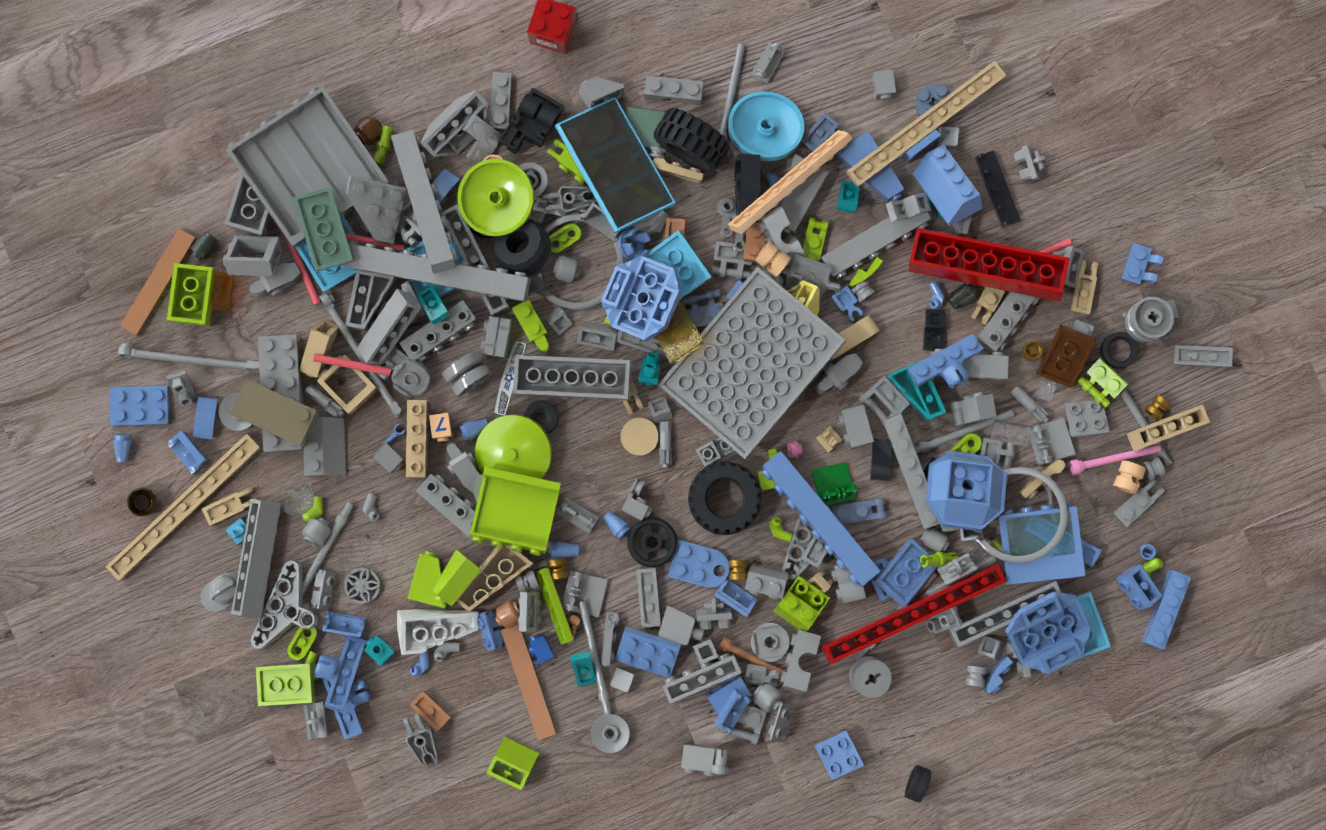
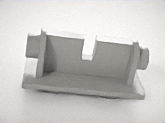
[751,42,785,83]
[556,497,599,534]
[311,569,336,610]

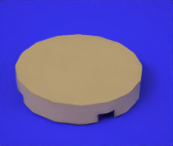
[621,418,658,456]

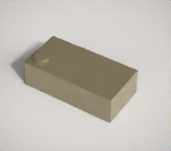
[229,379,320,447]

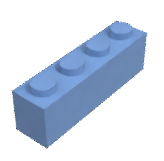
[1141,570,1191,650]

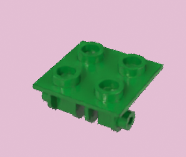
[812,462,858,506]

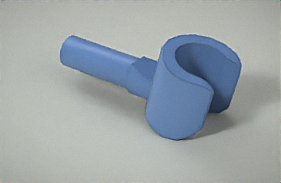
[383,424,405,444]

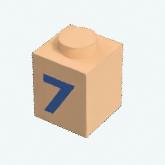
[429,413,453,442]

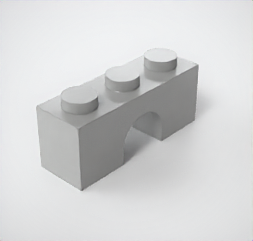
[644,76,703,105]
[757,205,805,267]
[780,630,821,694]

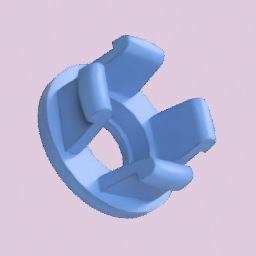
[618,228,650,260]

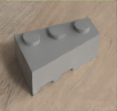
[345,269,397,332]

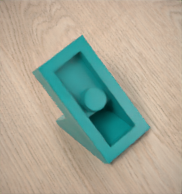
[836,181,860,213]
[416,285,450,325]
[570,651,597,687]

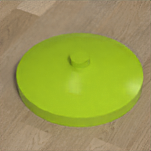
[458,159,534,236]
[475,414,552,479]

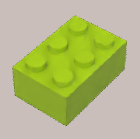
[167,263,217,327]

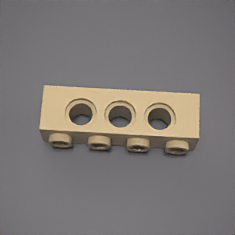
[406,400,429,478]
[1127,404,1210,452]

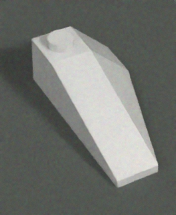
[397,609,478,655]

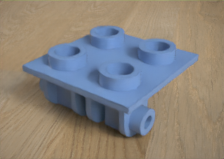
[814,730,865,780]

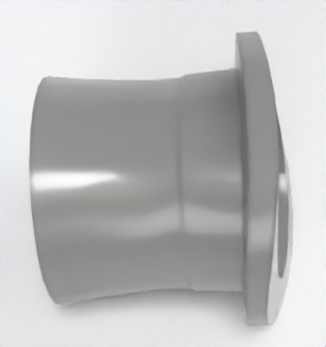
[519,163,548,198]

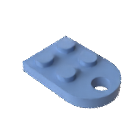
[668,540,729,588]

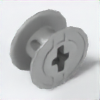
[849,656,891,698]

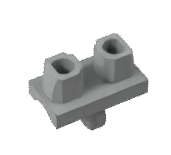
[1014,145,1048,181]
[166,370,197,407]
[937,553,978,586]
[696,597,732,630]
[925,606,963,634]
[304,702,328,740]

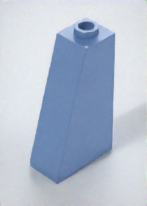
[834,132,904,202]

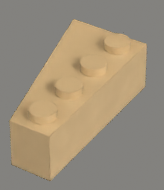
[456,545,533,612]

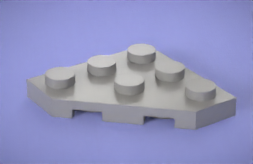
[345,175,407,244]

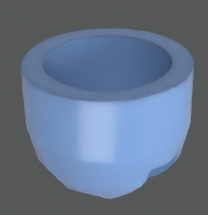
[1139,543,1156,560]

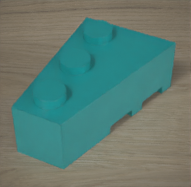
[886,359,946,422]

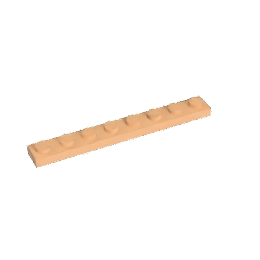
[728,130,852,234]

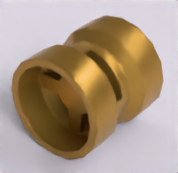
[1021,340,1044,361]
[1144,394,1172,421]
[547,558,569,580]
[729,560,748,580]

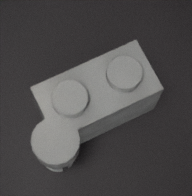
[949,392,997,426]
[681,743,729,776]

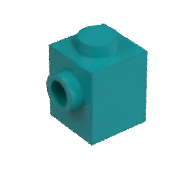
[364,635,396,666]

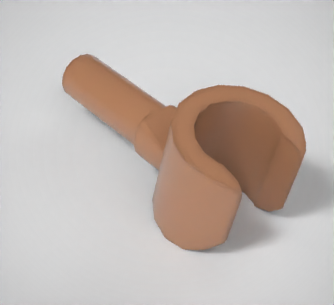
[568,614,581,642]

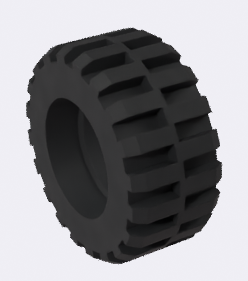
[654,108,729,172]
[688,461,762,535]

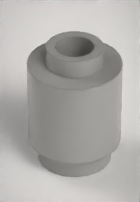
[920,527,950,552]

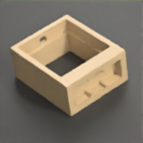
[317,354,378,415]

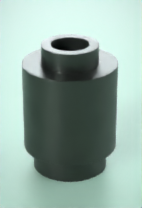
[190,231,218,261]
[947,283,977,310]

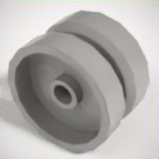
[1125,297,1174,343]
[442,351,492,397]

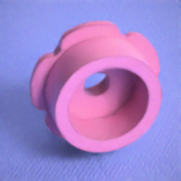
[787,440,802,459]

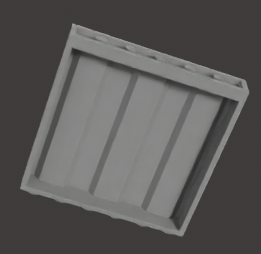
[226,86,389,248]

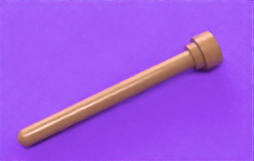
[717,636,784,677]

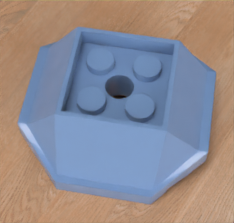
[601,256,682,341]
[925,451,1007,531]
[1005,592,1091,674]

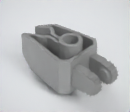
[542,186,597,216]
[249,263,301,297]
[815,353,863,394]
[446,442,480,493]
[403,713,437,768]

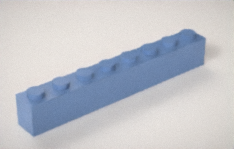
[761,451,880,587]

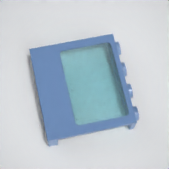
[998,502,1085,585]

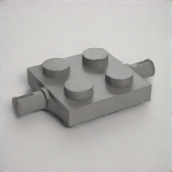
[780,255,840,301]

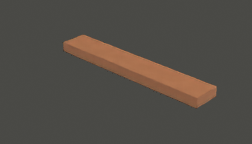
[120,228,197,336]
[501,624,556,740]

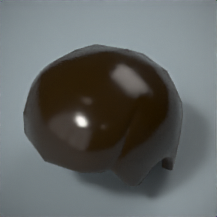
[127,487,157,517]

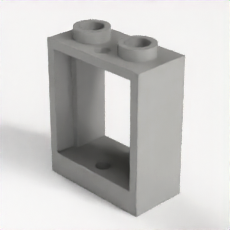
[223,236,282,276]

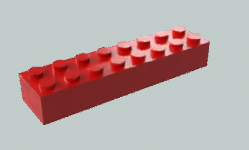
[909,228,1070,302]

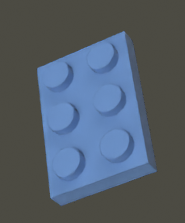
[110,386,170,426]
[874,538,937,607]
[615,626,681,678]

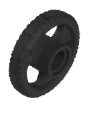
[627,517,677,567]

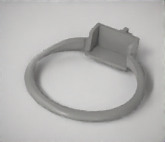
[541,196,625,310]
[941,467,1068,563]

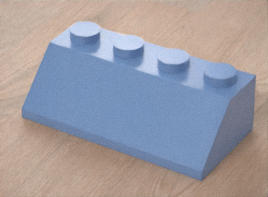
[913,144,983,226]

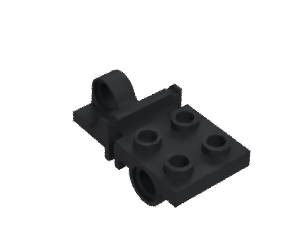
[498,87,565,154]

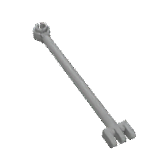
[319,292,401,418]
[117,343,260,374]

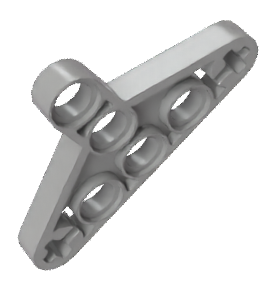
[782,489,817,580]
[251,560,319,650]

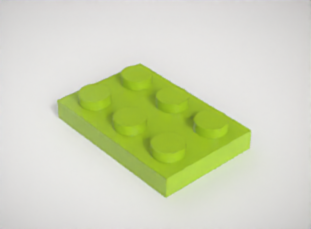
[256,663,315,706]

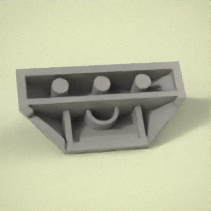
[421,90,488,157]

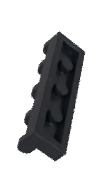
[975,150,1021,228]

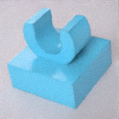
[226,518,246,545]

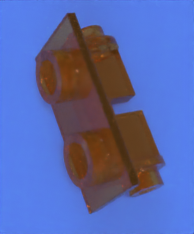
[210,271,235,311]

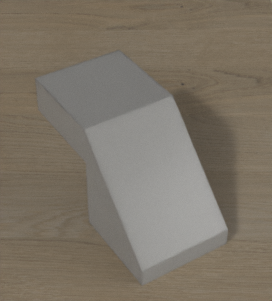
[885,193,931,222]

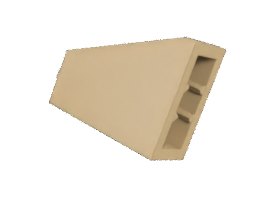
[299,319,339,377]

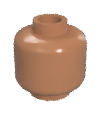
[495,600,520,628]

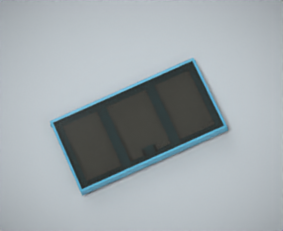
[555,97,676,233]

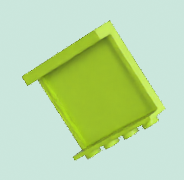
[469,467,561,556]

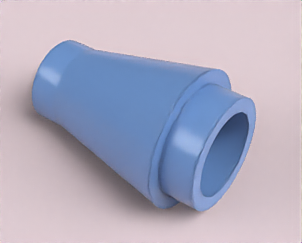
[459,418,488,441]
[112,434,132,462]
[603,511,631,539]
[550,540,579,559]

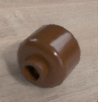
[354,117,382,145]

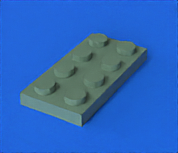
[293,187,353,272]

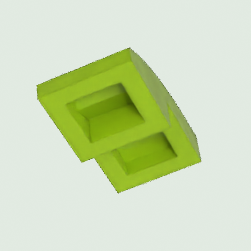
[848,257,883,289]

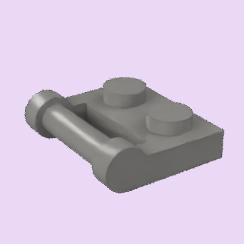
[859,376,910,427]
[719,705,767,745]

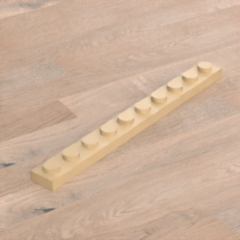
[846,61,1006,187]
[106,434,261,581]

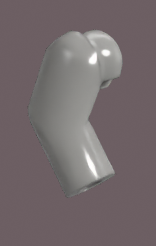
[362,493,379,522]
[433,642,460,662]

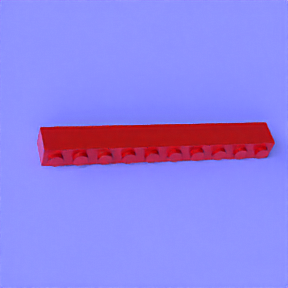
[820,564,1006,664]

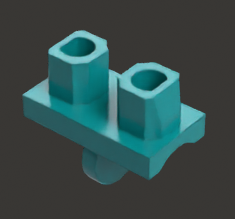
[638,352,662,386]

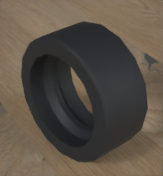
[1100,332,1139,369]

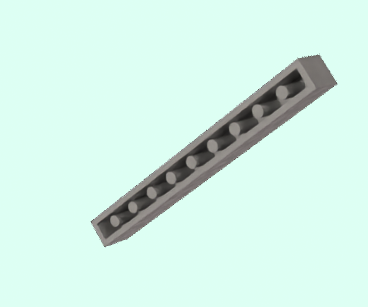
[339,240,531,302]

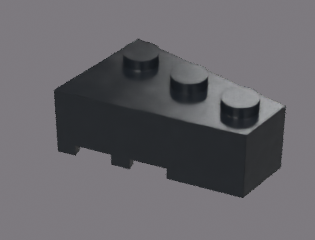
[734,155,763,223]

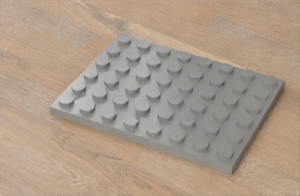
[658,267,846,459]

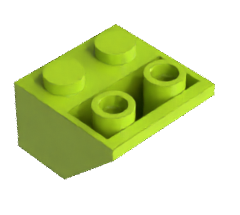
[773,575,830,632]
[486,736,539,790]

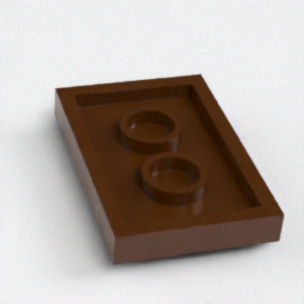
[1036,324,1096,388]

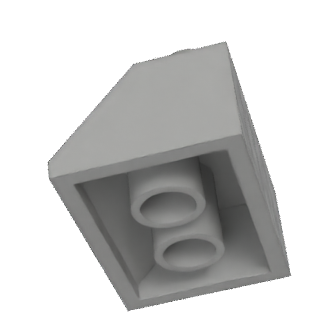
[304,417,346,477]

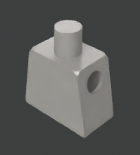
[658,605,704,645]

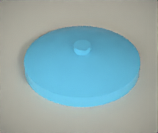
[728,91,804,161]

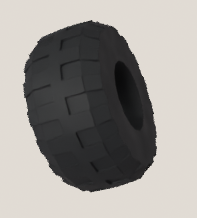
[493,218,552,276]

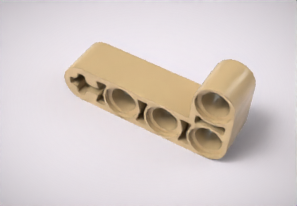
[827,315,880,364]

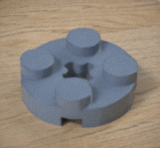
[915,84,951,116]

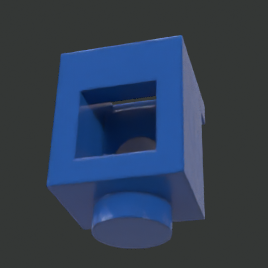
[528,634,554,665]

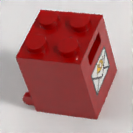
[527,0,577,54]

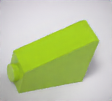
[432,550,481,606]
[407,551,448,608]

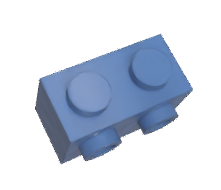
[1116,564,1162,610]

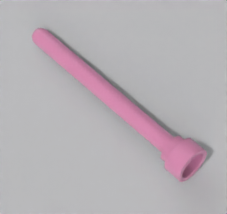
[1069,445,1162,476]

